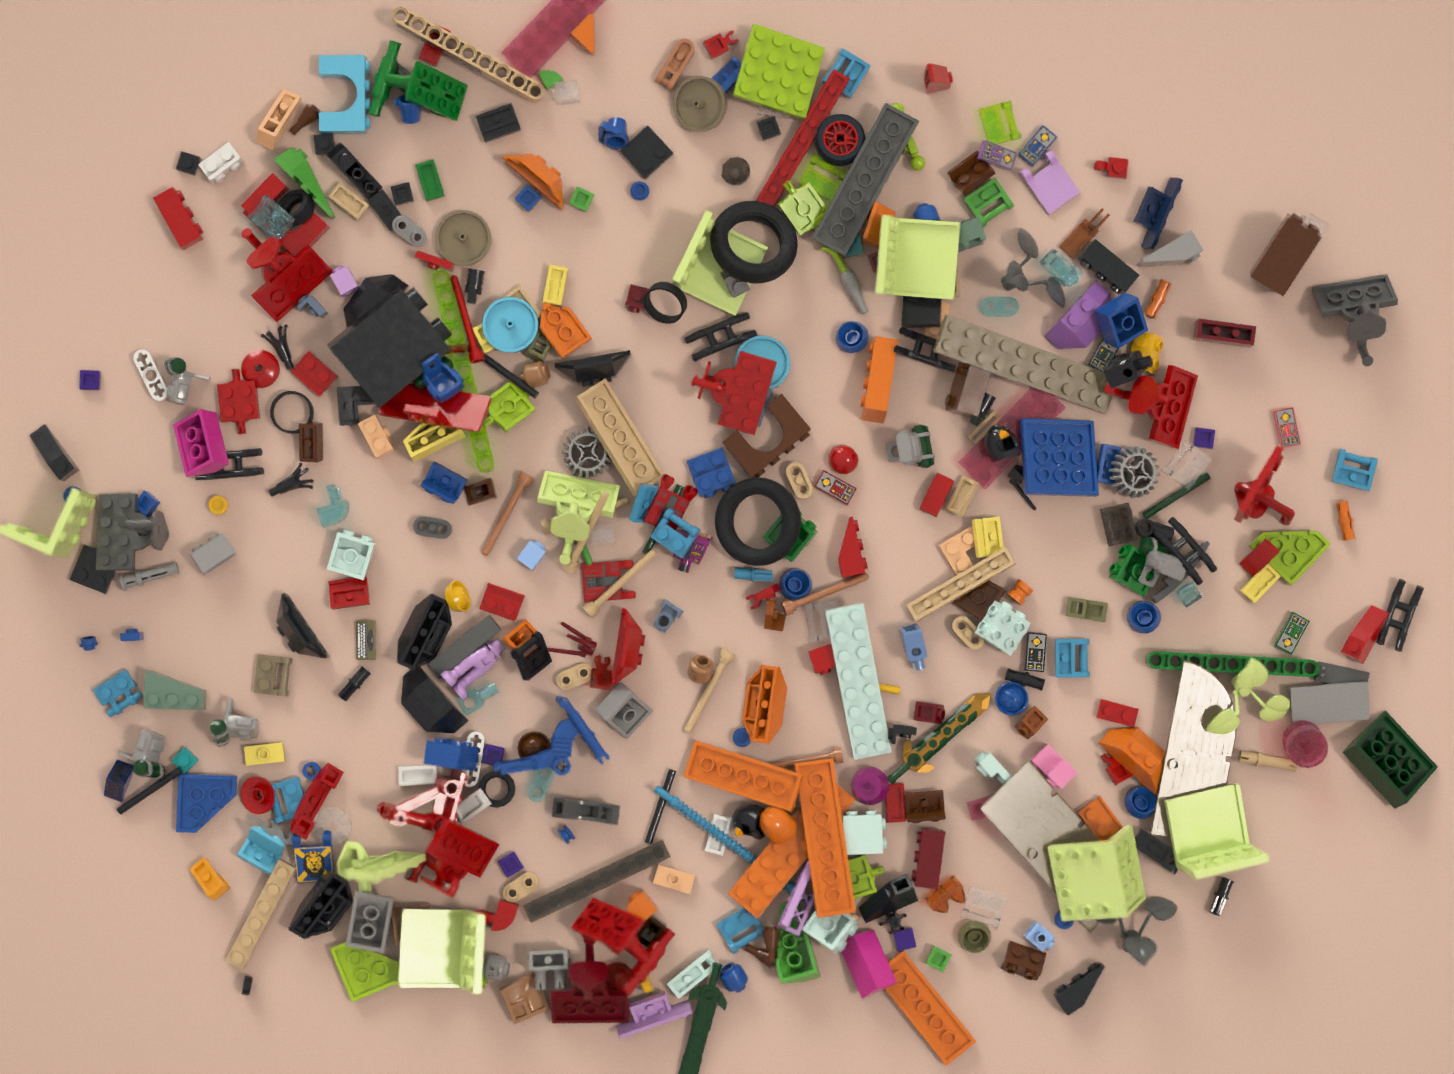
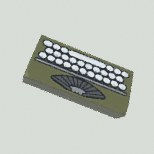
[356,621,376,660]

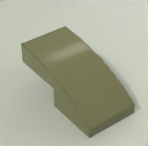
[1066,597,1108,622]

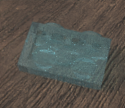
[248,195,295,240]

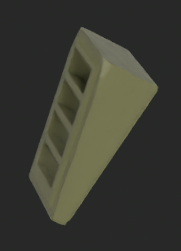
[525,329,552,362]

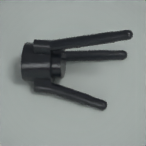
[1007,464,1036,510]

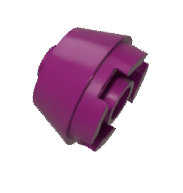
[851,767,889,805]

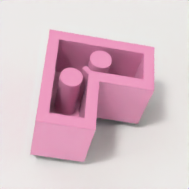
[1030,744,1078,789]

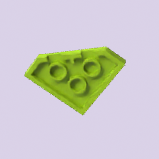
[1249,531,1331,586]
[330,942,399,1002]

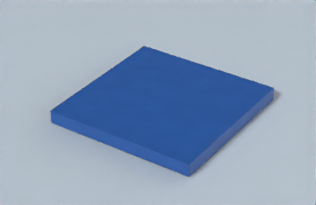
[1020,418,1099,497]

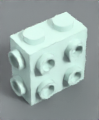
[975,601,1031,656]
[842,810,886,855]

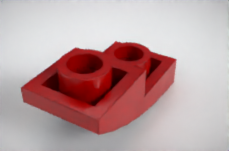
[920,473,955,517]
[1239,538,1280,577]

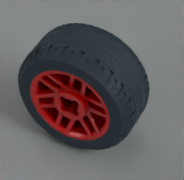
[815,114,865,166]

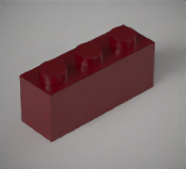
[1193,319,1256,348]
[911,828,946,889]

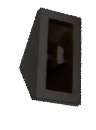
[636,914,667,947]

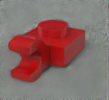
[1094,157,1128,179]
[746,583,780,609]

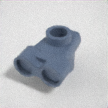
[653,599,684,633]

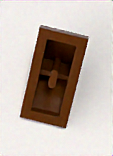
[464,478,498,505]

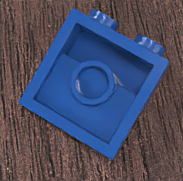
[687,448,736,499]

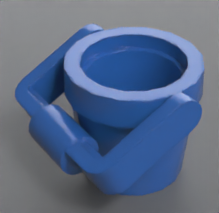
[394,94,421,124]
[598,117,629,150]

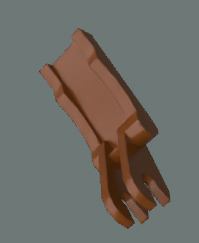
[1059,208,1110,259]

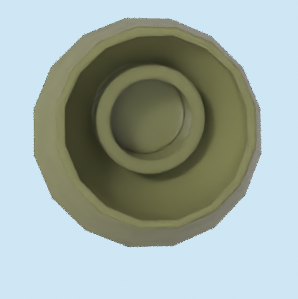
[958,921,991,953]

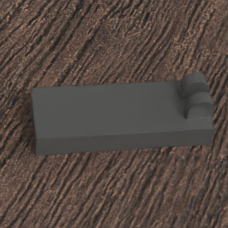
[1314,661,1370,683]

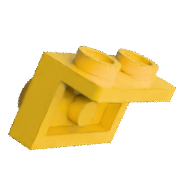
[1131,333,1163,375]

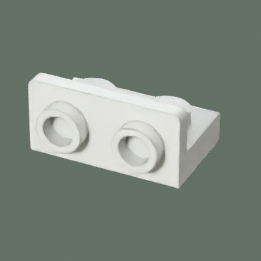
[198,142,243,184]

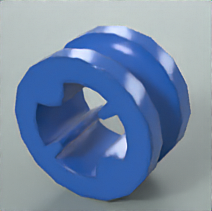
[302,762,321,779]
[558,825,575,844]

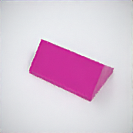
[841,930,897,999]

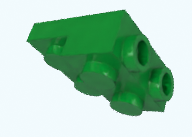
[763,512,818,562]
[1109,544,1154,597]

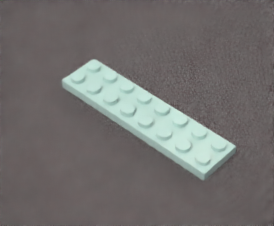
[825,602,892,760]

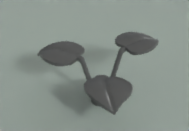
[1001,228,1065,308]
[1095,896,1177,966]

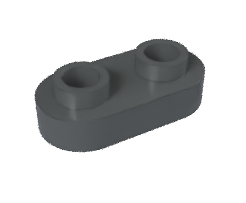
[413,517,452,539]

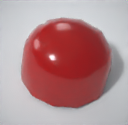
[828,445,859,474]

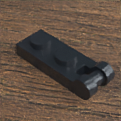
[1135,828,1178,875]

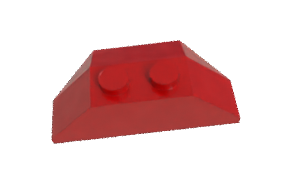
[611,608,646,685]

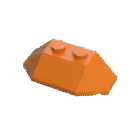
[502,153,564,211]
[742,665,787,744]
[1098,727,1165,795]

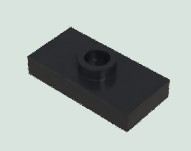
[367,189,403,232]

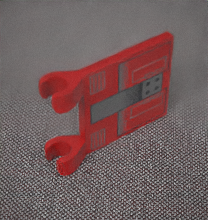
[643,474,698,530]
[581,560,636,602]

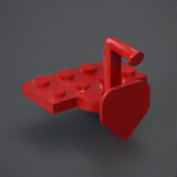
[241,228,333,323]
[691,350,777,435]
[1104,365,1198,449]
[1234,445,1295,525]
[407,817,500,898]

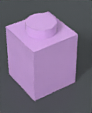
[330,266,359,298]

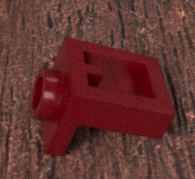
[625,284,649,314]
[914,701,945,724]

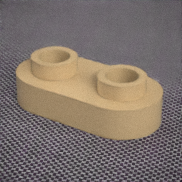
[786,462,813,499]
[952,616,985,650]
[557,663,594,690]
[503,872,539,903]

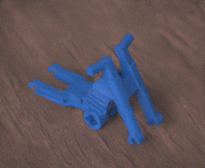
[492,696,610,775]

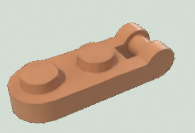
[655,39,695,91]

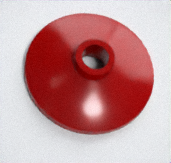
[241,350,280,388]
[241,776,275,814]

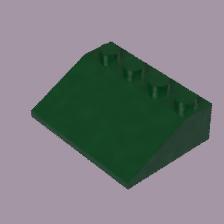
[1342,710,1438,809]

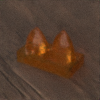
[924,875,965,913]

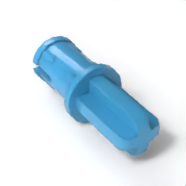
[734,567,773,582]

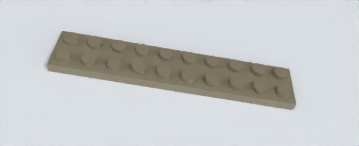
[933,315,1112,414]

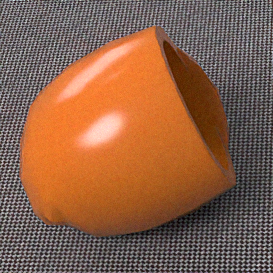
[760,806,797,844]

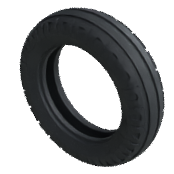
[710,201,798,284]
[715,477,801,566]

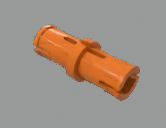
[1144,279,1172,319]
[1336,501,1356,541]

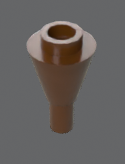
[290,104,320,135]
[762,926,781,962]
[745,944,777,969]

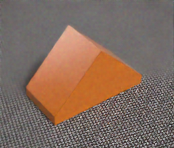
[571,14,595,56]
[502,619,537,650]

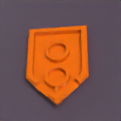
[539,302,592,359]

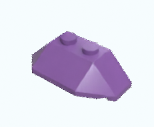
[1044,280,1111,349]

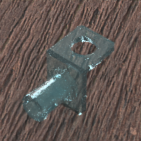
[457,682,499,715]

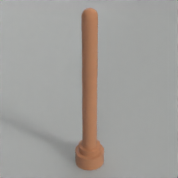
[482,471,534,556]
[781,573,869,616]
[768,748,844,768]

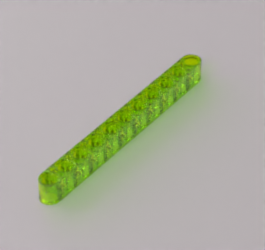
[433,269,495,473]

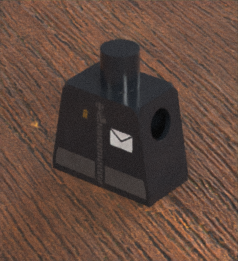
[1103,350,1153,388]

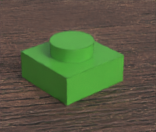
[569,186,595,212]
[925,946,951,972]

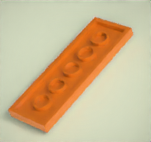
[683,740,804,812]
[885,950,976,1066]

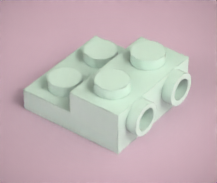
[327,529,376,580]
[974,752,1011,785]
[802,910,858,954]

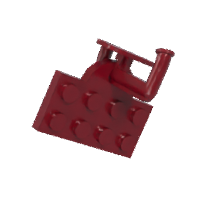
[550,939,629,1023]

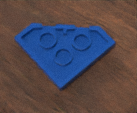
[176,774,238,833]

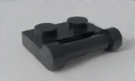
[510,631,552,681]

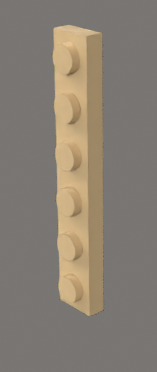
[906,547,1016,622]
[226,859,297,970]

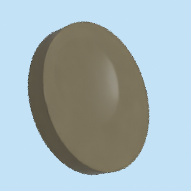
[673,76,727,132]
[436,210,491,266]

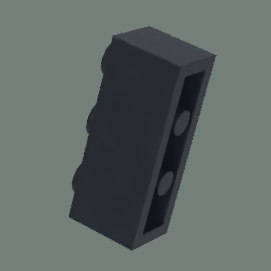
[1079,239,1140,295]

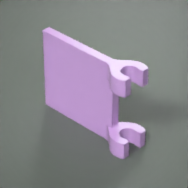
[1019,150,1080,215]

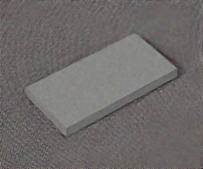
[1289,681,1370,725]

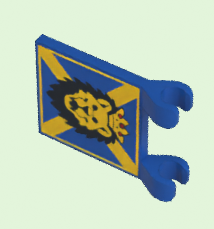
[291,831,335,883]

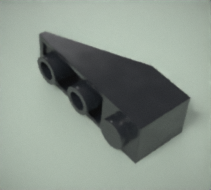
[327,142,383,199]
[858,874,919,924]
[1053,962,1105,1016]

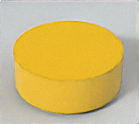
[208,495,228,515]
[640,976,654,993]

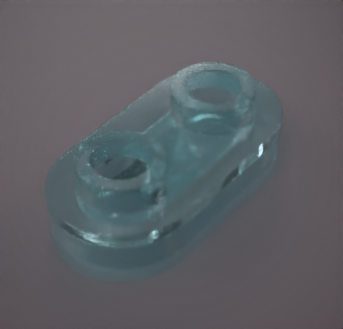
[980,297,1019,317]
[528,768,555,802]

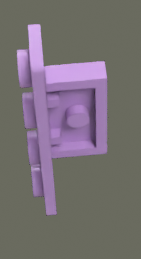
[616,991,693,1038]

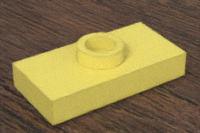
[543,265,568,306]
[1240,564,1281,604]
[244,742,285,766]

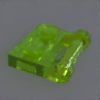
[978,101,1022,145]
[798,154,847,202]

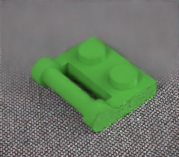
[963,178,1014,227]

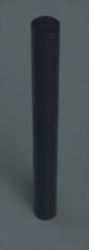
[483,352,539,399]
[117,767,183,815]
[645,769,676,844]

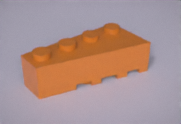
[860,336,898,424]

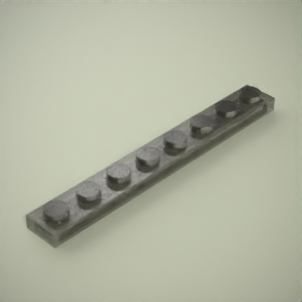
[523,839,671,923]

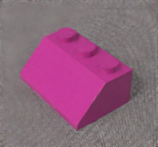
[173,409,229,477]

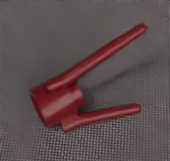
[547,622,597,658]

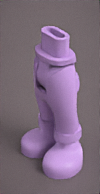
[441,639,506,700]

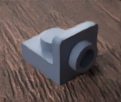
[296,294,328,318]

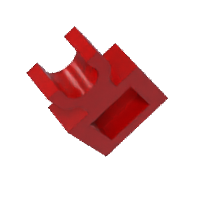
[703,30,739,60]
[1100,753,1133,786]

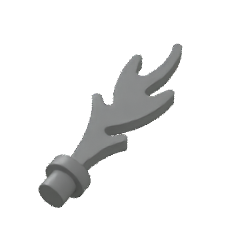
[247,816,307,846]

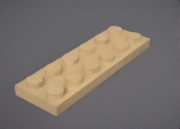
[574,378,663,496]

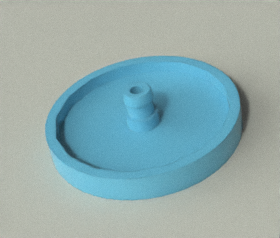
[482,297,538,353]
[734,336,790,391]

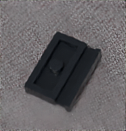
[476,103,521,143]

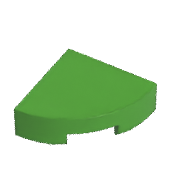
[538,70,564,90]

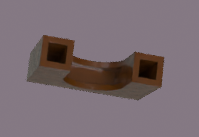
[722,394,811,478]

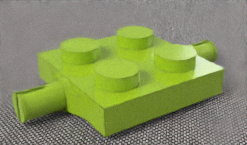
[777,180,828,236]
[482,381,536,433]
[848,855,885,899]

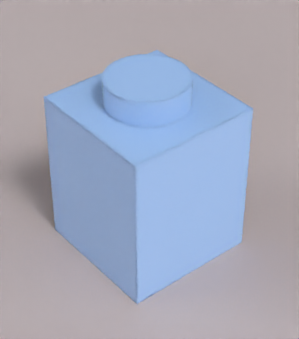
[517,540,547,570]

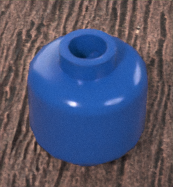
[913,203,941,221]
[720,963,748,993]

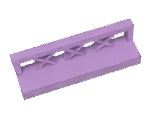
[777,858,814,936]

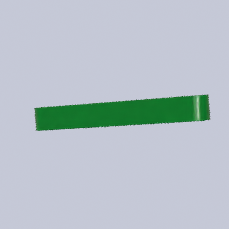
[1145,651,1319,677]

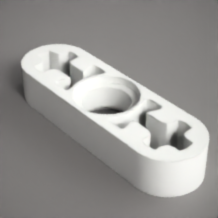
[133,350,168,402]
[463,731,485,787]

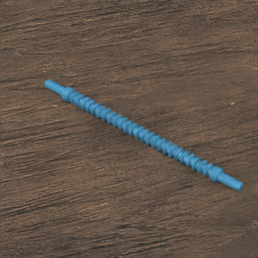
[654,786,810,902]

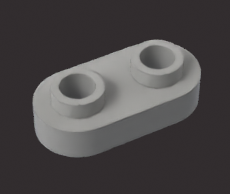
[392,215,427,247]

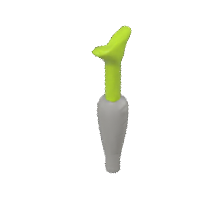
[820,246,868,314]

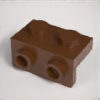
[904,790,946,823]
[1001,941,1047,981]

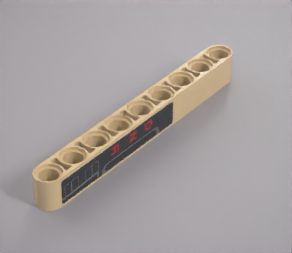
[392,6,544,103]

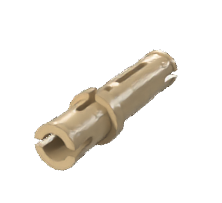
[1238,750,1298,772]

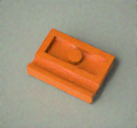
[1077,796,1123,841]

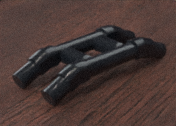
[685,312,757,362]
[894,327,956,372]
[195,448,264,480]
[1153,517,1217,585]
[1376,579,1424,652]

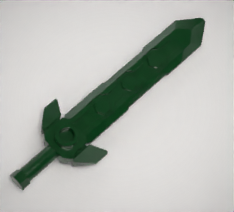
[678,962,727,1074]

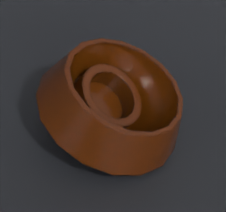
[517,731,551,758]

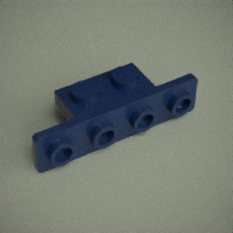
[1133,177,1183,249]

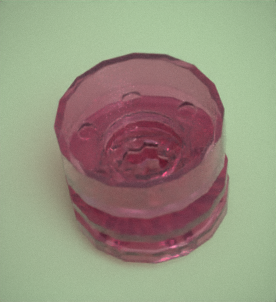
[1282,720,1328,768]

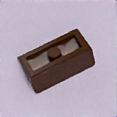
[299,423,323,463]

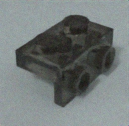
[1100,503,1137,547]

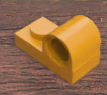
[189,857,230,901]

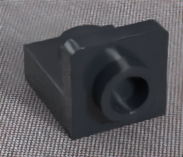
[888,724,917,744]

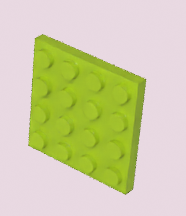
[732,24,825,120]

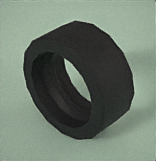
[276,189,315,227]
[478,771,516,808]

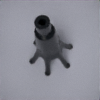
[261,324,294,370]
[269,463,314,497]
[879,911,907,934]

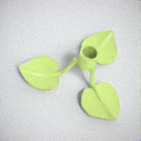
[1206,658,1290,735]

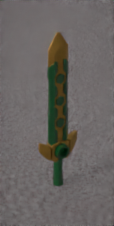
[887,693,991,785]

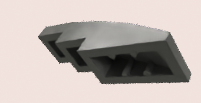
[1150,541,1210,603]
[428,615,502,679]

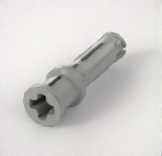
[119,562,179,591]

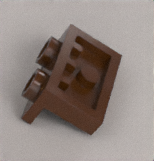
[948,151,995,196]

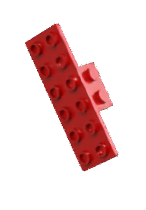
[378,383,492,432]

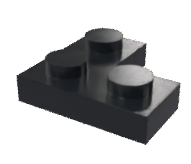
[337,385,375,426]

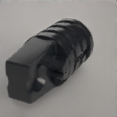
[465,269,485,304]
[969,392,996,426]

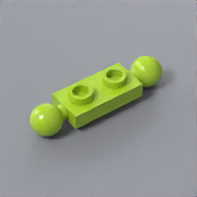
[891,103,925,171]

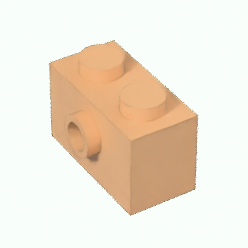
[358,415,395,459]

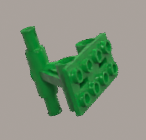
[368,40,468,121]

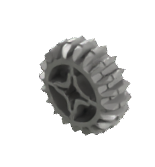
[562,427,612,479]
[1108,446,1160,498]

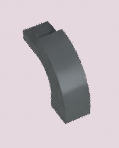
[552,797,620,825]

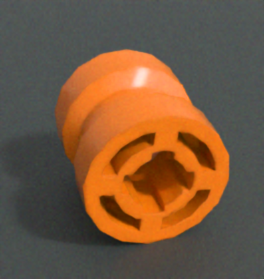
[1007,579,1033,606]

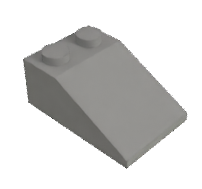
[1137,230,1203,267]
[346,890,394,953]

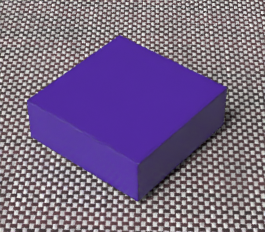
[80,370,101,390]
[1193,427,1215,449]
[482,744,505,765]
[498,851,524,878]
[893,928,916,951]

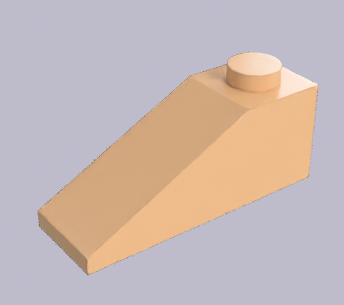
[256,89,301,150]

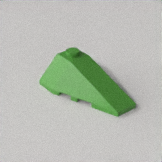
[274,147,335,220]
[776,903,821,984]

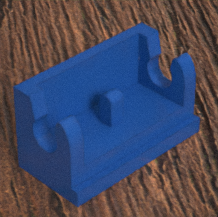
[712,56,741,94]

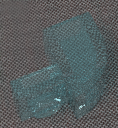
[1040,248,1084,287]
[317,484,349,528]

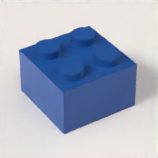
[1095,293,1148,349]
[423,738,479,770]

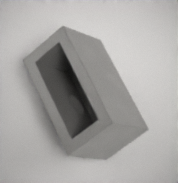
[190,533,236,576]

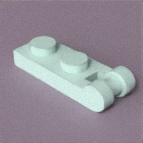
[667,950,719,999]

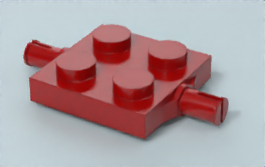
[217,369,260,434]

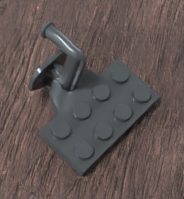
[1312,274,1398,366]
[96,493,169,571]

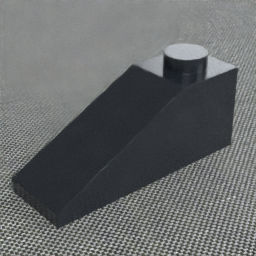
[29,424,79,481]

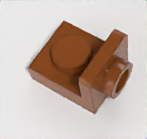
[764,600,786,631]
[1014,706,1048,739]

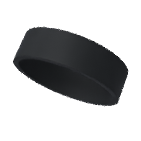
[644,282,687,324]
[270,391,314,434]

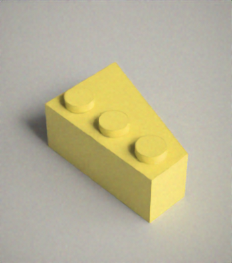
[403,423,466,462]

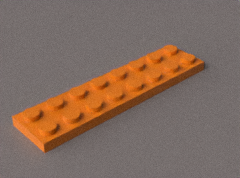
[794,758,856,918]
[727,784,855,919]

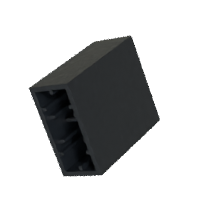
[327,286,452,408]

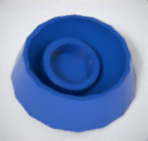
[836,321,869,353]
[779,568,812,601]
[1127,601,1161,634]
[995,682,1029,716]
[1125,786,1157,819]

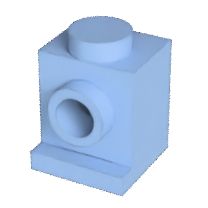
[1023,921,1055,952]

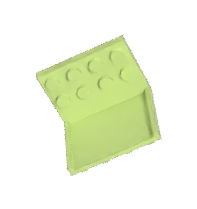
[672,210,768,316]
[876,215,961,300]
[0,488,97,558]
[1164,783,1269,880]
[1048,825,1146,921]
[398,908,485,994]

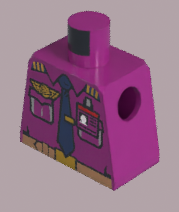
[673,526,713,573]

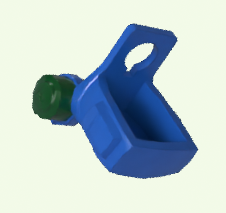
[413,354,464,403]

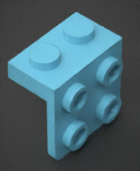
[237,826,285,876]

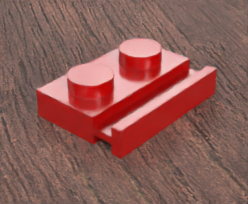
[290,351,338,397]
[328,576,370,610]
[479,583,525,622]

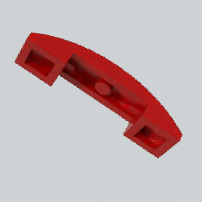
[290,763,344,840]

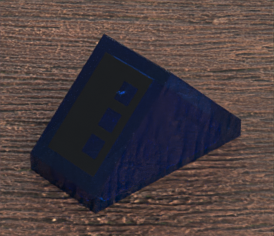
[104,759,134,802]

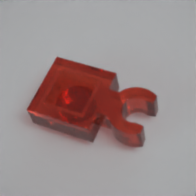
[590,655,612,690]

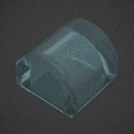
[1175,581,1202,608]

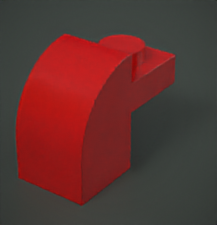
[476,899,519,931]

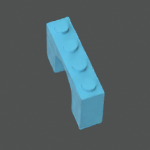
[319,55,371,135]

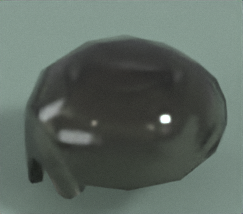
[721,157,750,186]

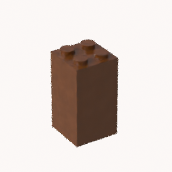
[1250,213,1322,297]

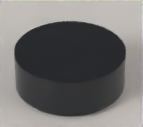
[241,975,253,996]

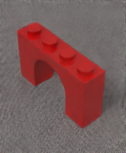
[241,173,330,257]

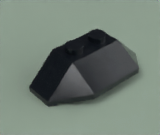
[343,274,409,328]
[554,350,631,387]
[276,593,330,659]
[397,593,452,671]
[401,666,469,733]
[288,871,354,939]

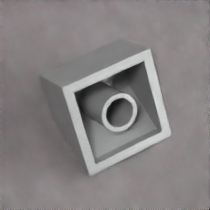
[595,682,653,739]

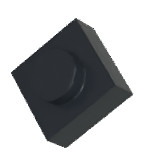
[756,116,781,141]
[314,133,335,155]
[176,151,201,176]
[391,182,414,206]

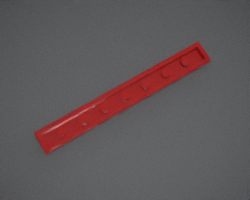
[756,69,850,207]

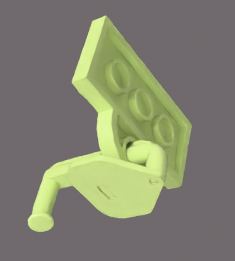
[537,470,620,565]
[337,841,426,906]

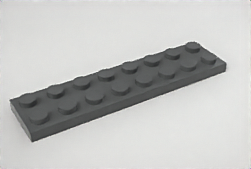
[812,103,919,257]

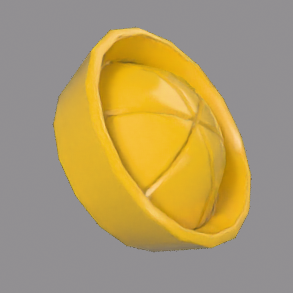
[445,580,471,612]

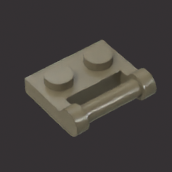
[254,655,292,696]

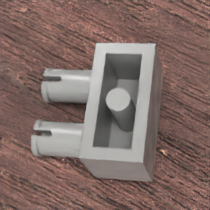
[528,949,570,990]

